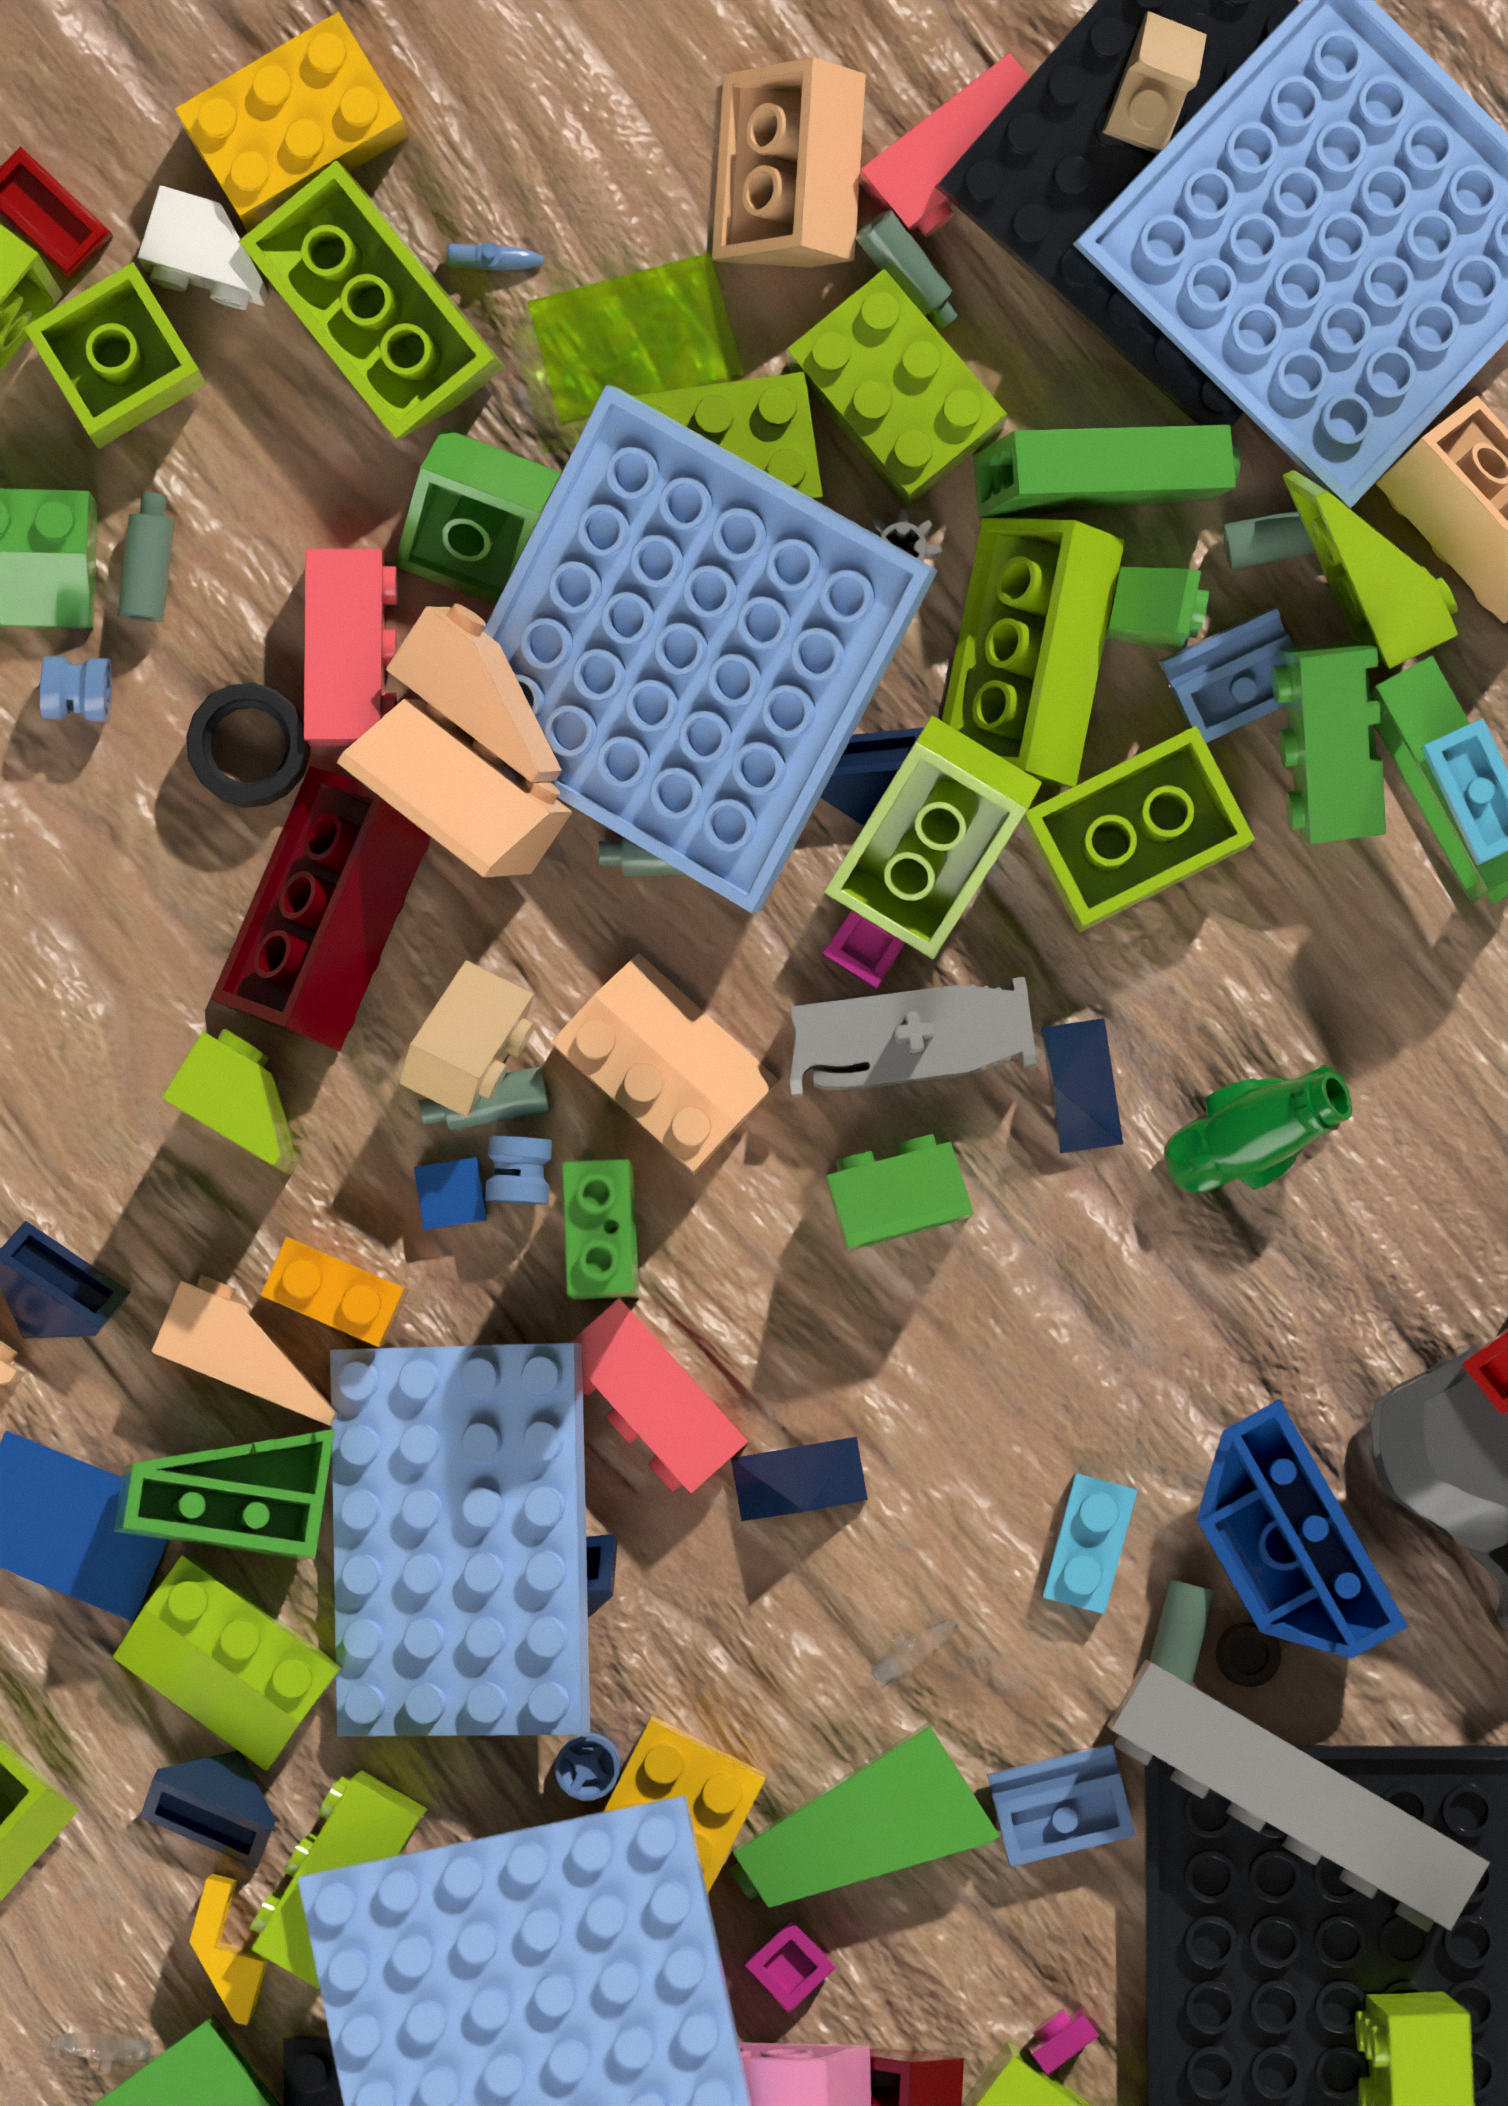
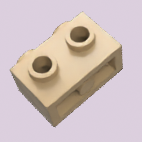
[399,960,535,1118]

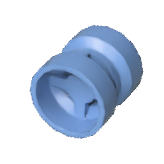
[40,656,112,722]
[485,1136,552,1205]
[555,1733,621,1801]

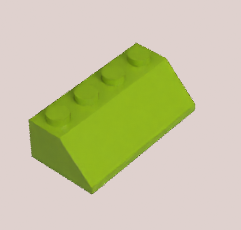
[238,160,505,440]
[942,518,1125,788]

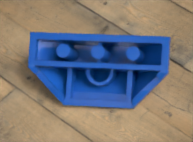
[1196,1399,1408,1659]

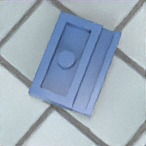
[1158,607,1294,743]
[987,1743,1136,1867]

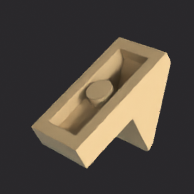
[1102,11,1207,154]

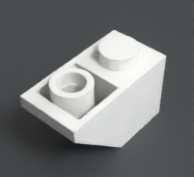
[138,185,269,310]

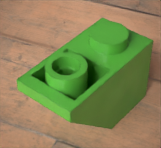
[1106,567,1209,652]

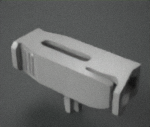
[789,977,1037,1098]

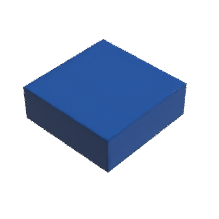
[414,1157,488,1231]

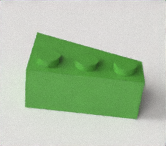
[1271,639,1386,844]
[114,1429,335,1560]

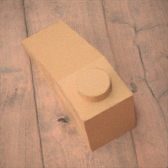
[385,604,562,783]
[151,1274,337,1426]

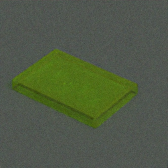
[527,252,743,426]

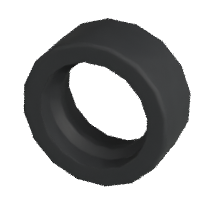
[186,683,310,808]

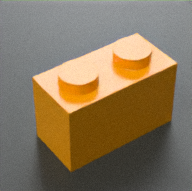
[260,1236,409,1348]

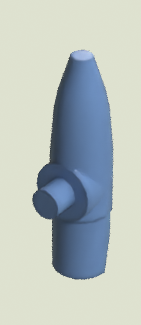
[446,242,544,270]

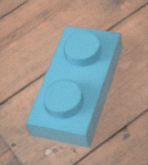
[1421,718,1508,866]
[1041,1473,1138,1614]

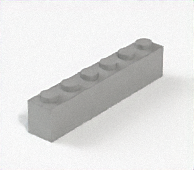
[1107,1659,1490,1932]

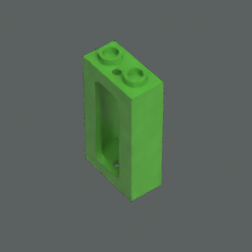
[1370,655,1508,905]
[563,1159,639,1301]

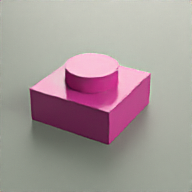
[823,910,906,990]
[745,1918,836,2013]
[1029,2008,1099,2075]

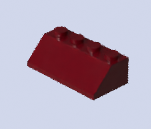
[211,766,431,1052]

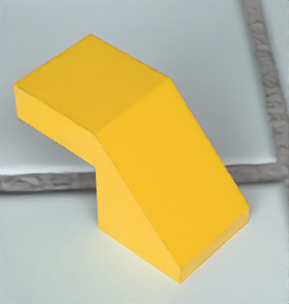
[189,1873,269,2025]

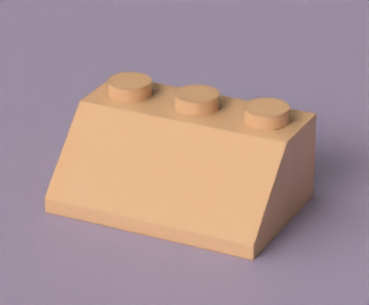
[712,57,866,268]
[1376,396,1508,624]
[337,699,572,877]
[551,953,780,1175]

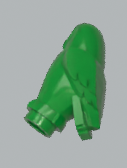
[1164,1065,1352,1193]

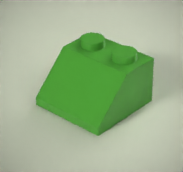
[394,428,562,605]
[0,488,98,629]
[826,1134,974,1252]

